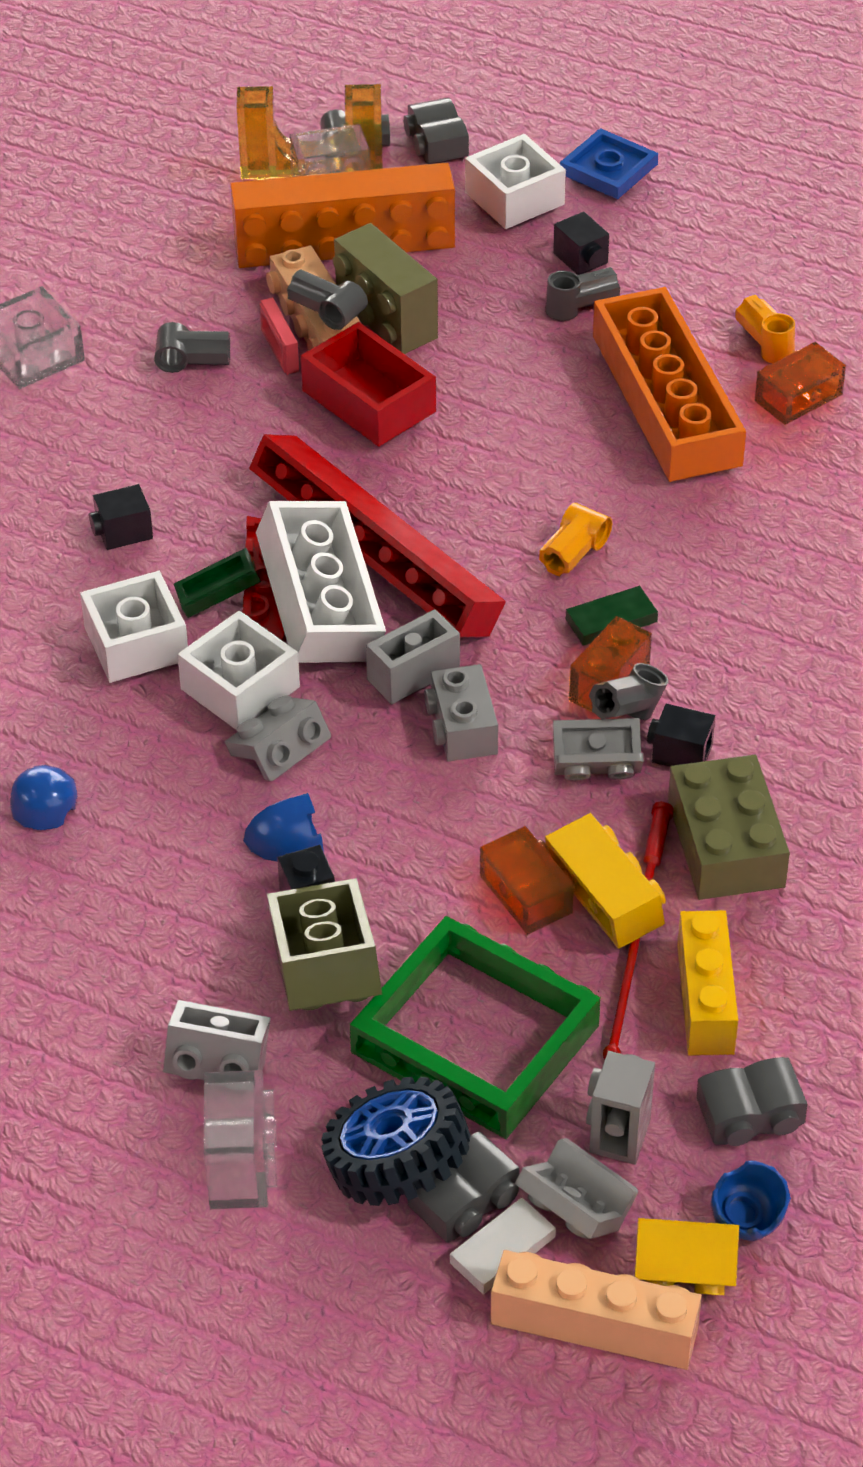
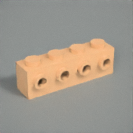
[266,245,361,351]
[491,1250,702,1370]

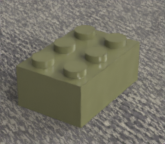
[333,223,438,354]
[668,754,790,900]
[267,878,382,1011]

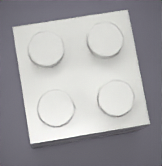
[465,134,566,229]
[80,570,188,683]
[177,611,300,730]

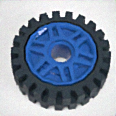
[321,1077,470,1206]

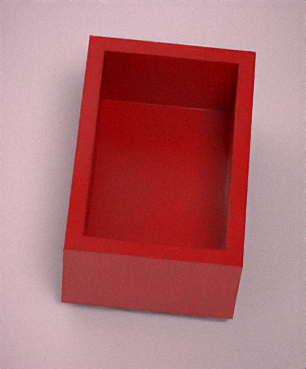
[301,322,436,447]

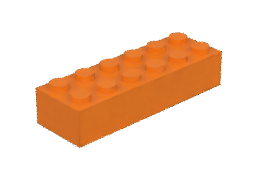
[230,162,455,268]
[593,287,746,482]

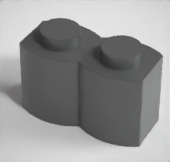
[403,97,469,164]
[697,1057,808,1146]
[408,1131,520,1243]

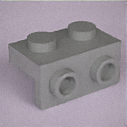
[224,696,331,781]
[553,718,644,780]
[515,1138,638,1239]

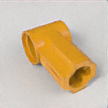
[735,294,795,364]
[539,502,613,577]

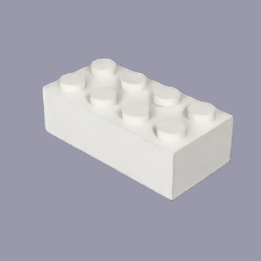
[256,501,386,663]

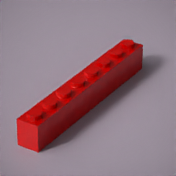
[249,434,506,637]

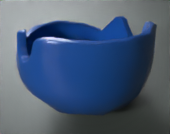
[10,765,78,830]
[710,1161,791,1241]

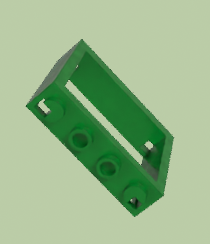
[350,916,601,1139]

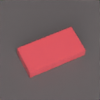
[259,297,299,375]

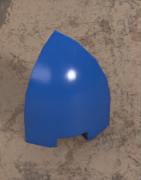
[243,793,324,862]

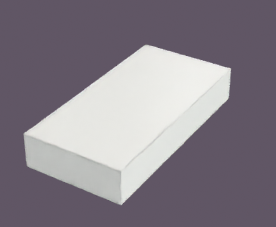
[450,1198,556,1295]

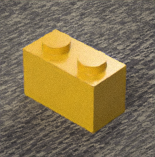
[634,1218,739,1295]

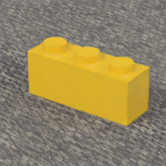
[545,812,666,949]
[677,910,738,1056]

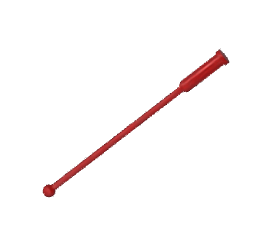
[602,801,674,1060]

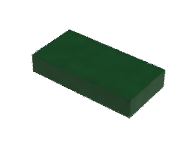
[174,548,261,618]
[565,585,658,646]

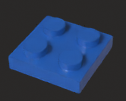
[560,128,658,199]

